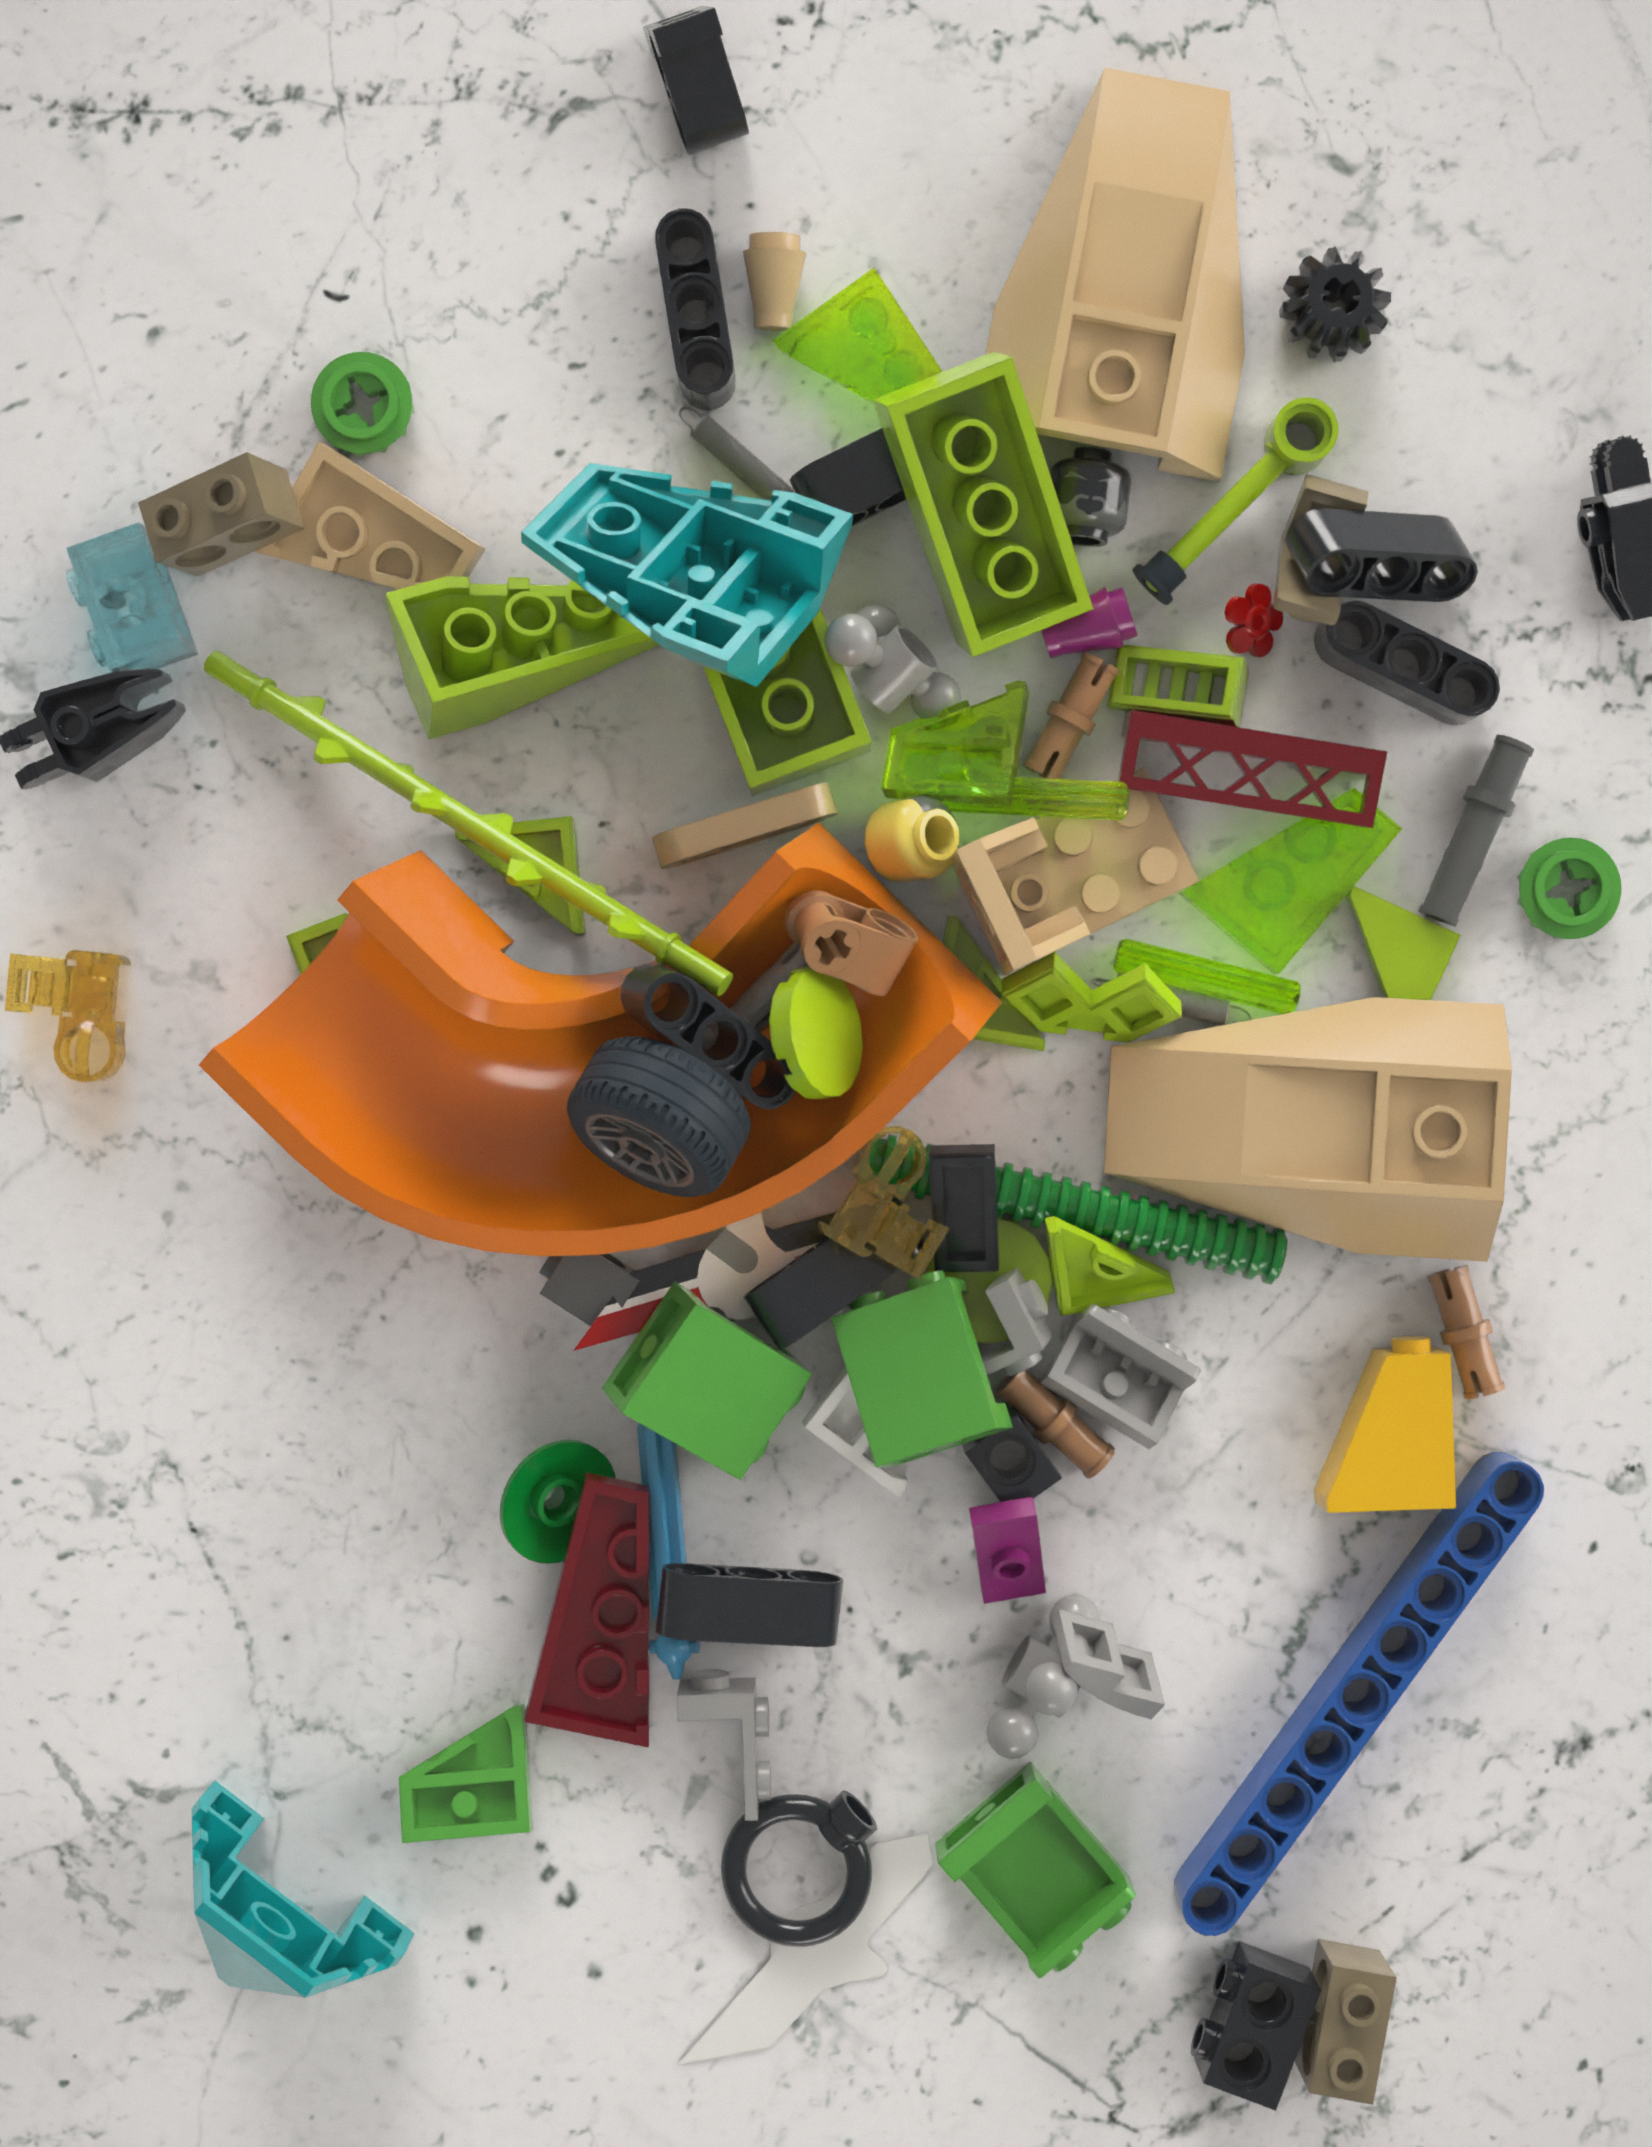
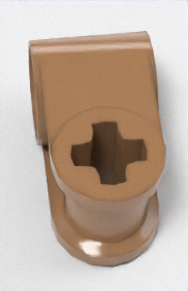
[784,890,919,996]

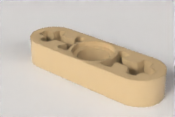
[652,783,838,869]

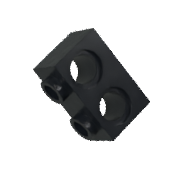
[1191,1941,1321,2111]

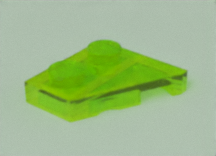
[773,268,943,404]
[881,681,1029,806]

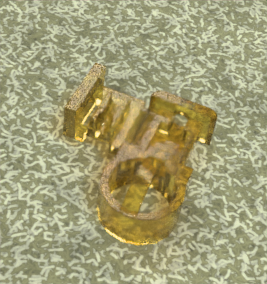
[5,950,131,1082]
[818,1126,949,1280]

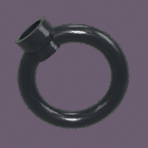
[721,1790,877,1947]

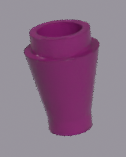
[1041,586,1138,659]

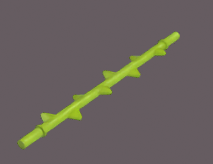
[204,651,733,996]

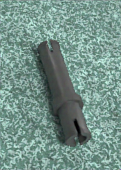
[1418,734,1534,927]

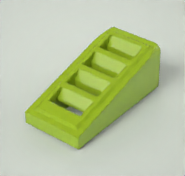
[1108,645,1249,727]

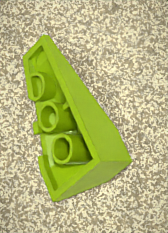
[385,576,660,740]

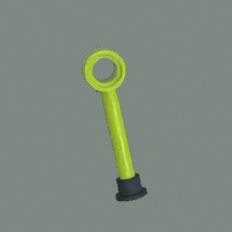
[1132,397,1339,605]

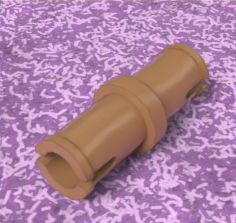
[1022,652,1120,785]
[1427,1265,1506,1399]
[995,1370,1115,1479]

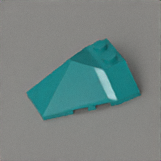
[521,463,853,687]
[191,1781,415,1998]

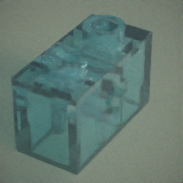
[66,522,198,672]

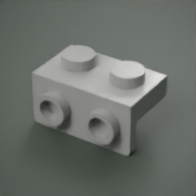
[1040,1304,1201,1449]

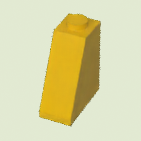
[1314,1336,1456,1513]

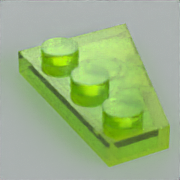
[1178,788,1402,975]

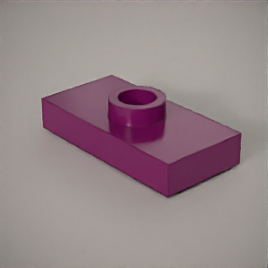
[969,1497,1046,1604]

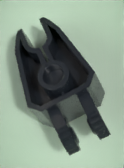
[1577,435,1652,621]
[0,669,186,790]

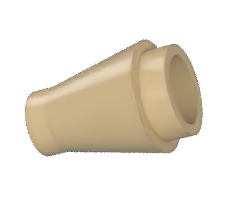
[743,232,806,331]

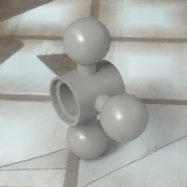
[825,604,961,723]
[987,1594,1101,1759]

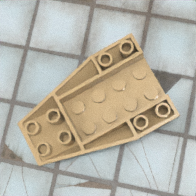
[985,68,1245,482]
[1103,997,1512,1262]

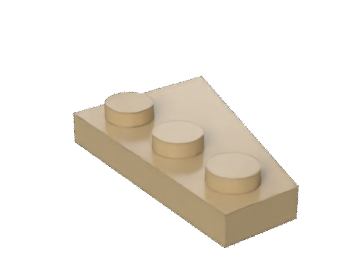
[255,442,486,589]

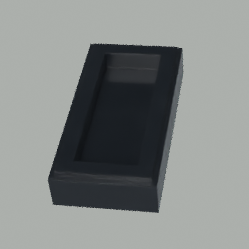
[929,1144,999,1272]

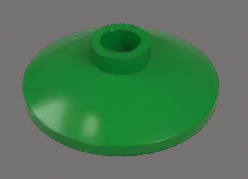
[500,1440,616,1564]

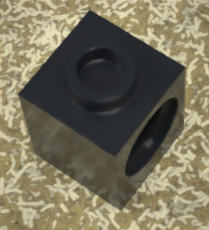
[962,1407,1062,1502]

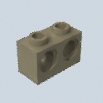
[138,452,305,576]
[1295,1939,1397,2105]

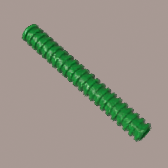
[854,1134,1288,1285]

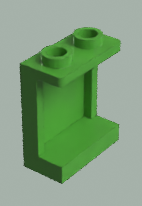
[831,1270,1013,1468]
[602,1281,813,1480]
[935,1761,1136,1979]

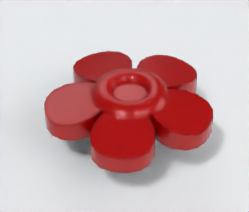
[1224,583,1283,658]

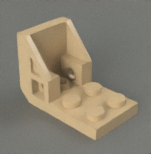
[951,767,1199,975]

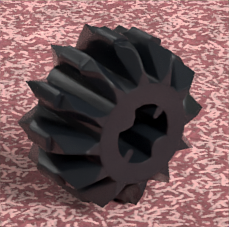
[1279,246,1391,363]

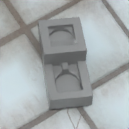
[1052,1609,1165,1720]

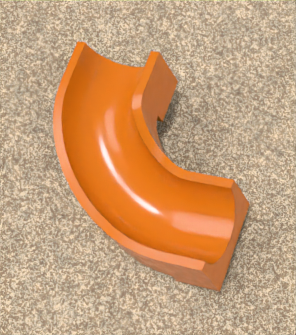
[198,823,1002,1256]

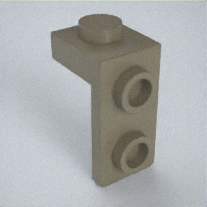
[1273,474,1368,625]

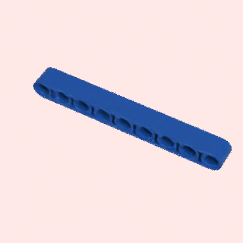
[1174,1452,1544,1936]

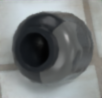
[1049,447,1131,547]

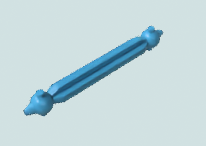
[637,1423,700,1680]

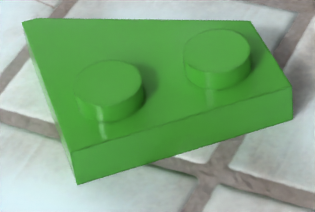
[399,1704,533,1843]

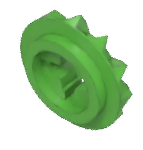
[311,352,415,457]
[1517,837,1622,939]

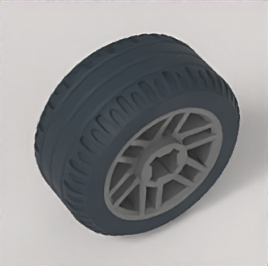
[567,1036,751,1197]

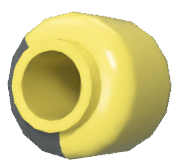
[864,795,959,883]

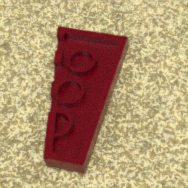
[525,1472,649,1748]

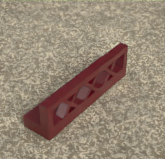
[1117,710,1387,828]

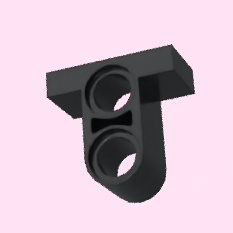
[643,6,749,155]

